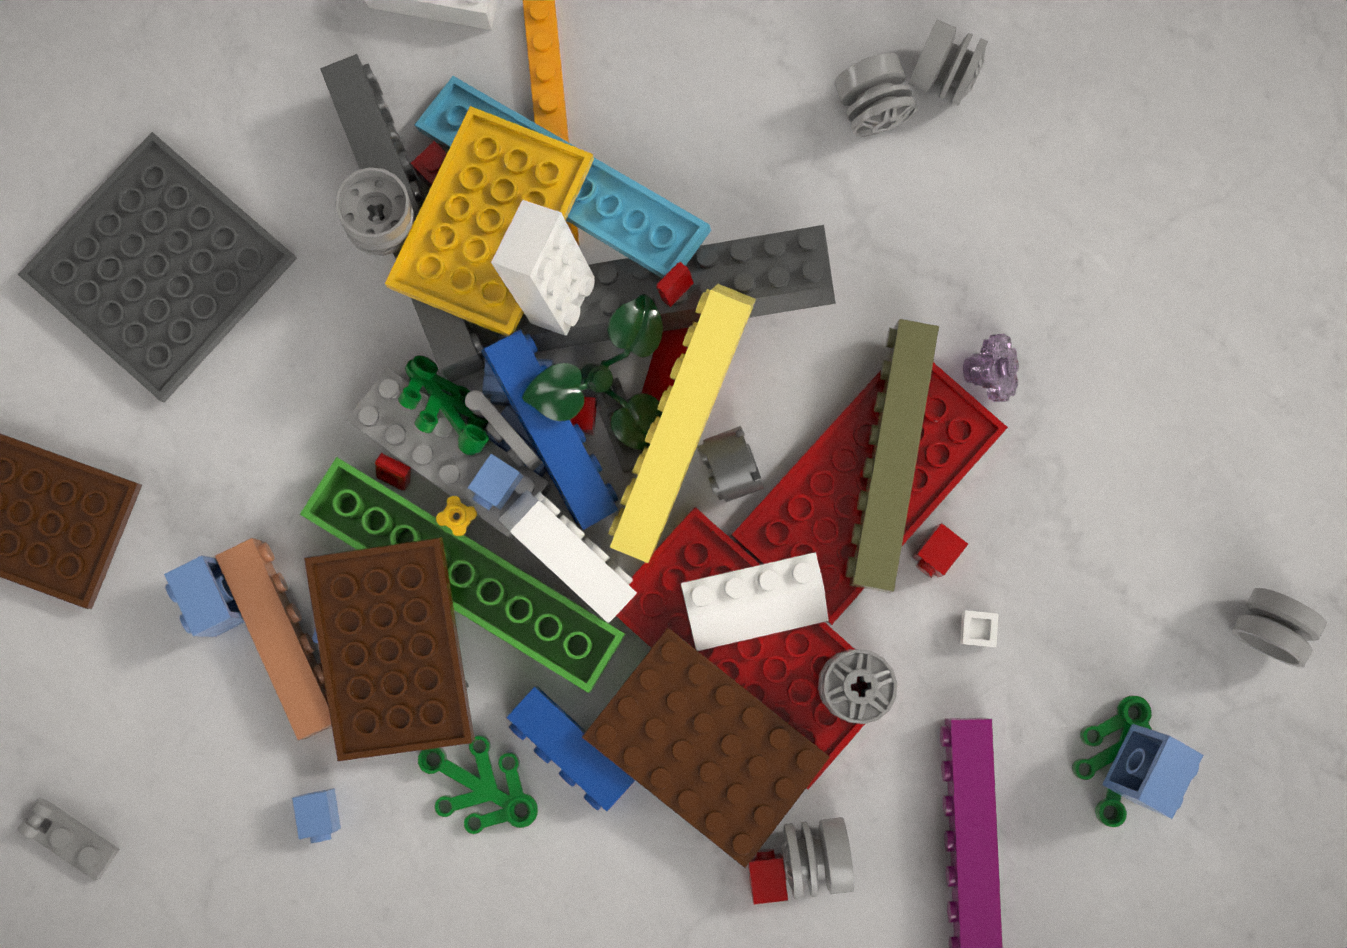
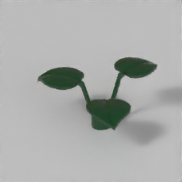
[521,294,663,450]

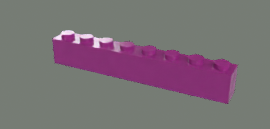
[940,718,1003,948]

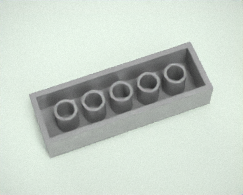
[346,367,552,540]

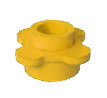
[436,496,477,536]

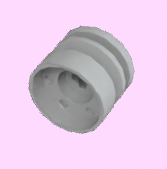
[908,19,988,106]
[834,53,918,137]
[335,167,416,256]
[818,649,897,724]
[781,817,854,899]

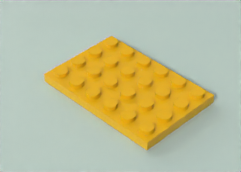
[385,106,594,337]

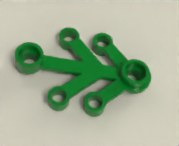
[398,355,489,456]
[1072,695,1152,827]
[418,735,538,834]

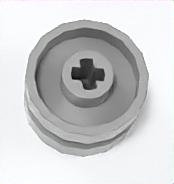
[1232,588,1327,667]

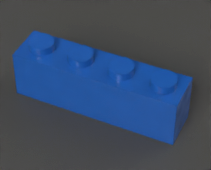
[506,686,635,811]

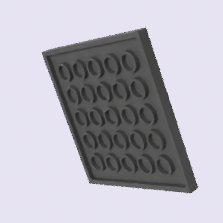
[18,132,297,403]

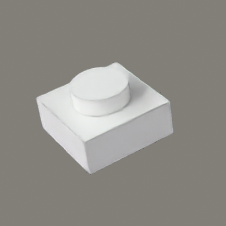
[960,610,999,647]

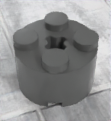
[697,426,764,503]

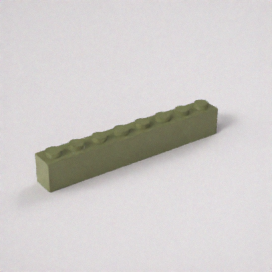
[845,319,939,593]

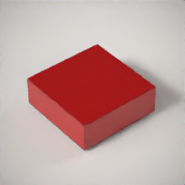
[656,262,694,307]
[375,453,411,491]

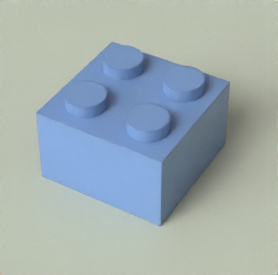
[164,555,245,637]
[1102,724,1204,819]

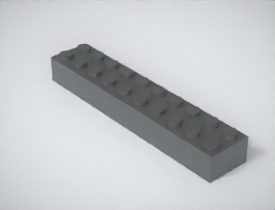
[320,54,485,382]
[497,225,836,352]

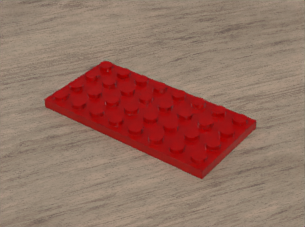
[731,362,1008,625]
[616,507,867,790]

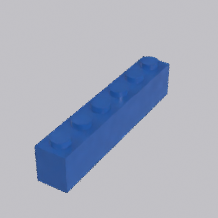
[481,329,618,530]

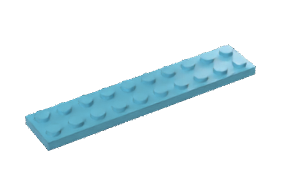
[415,76,712,278]

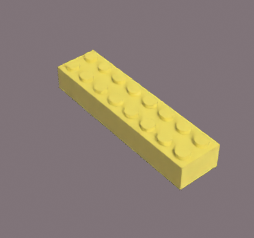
[608,284,756,563]

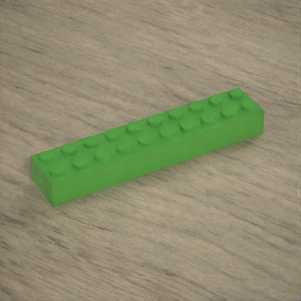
[300,457,626,693]

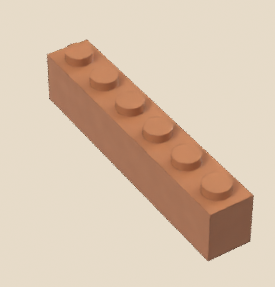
[215,538,332,740]

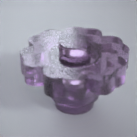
[963,333,1019,402]

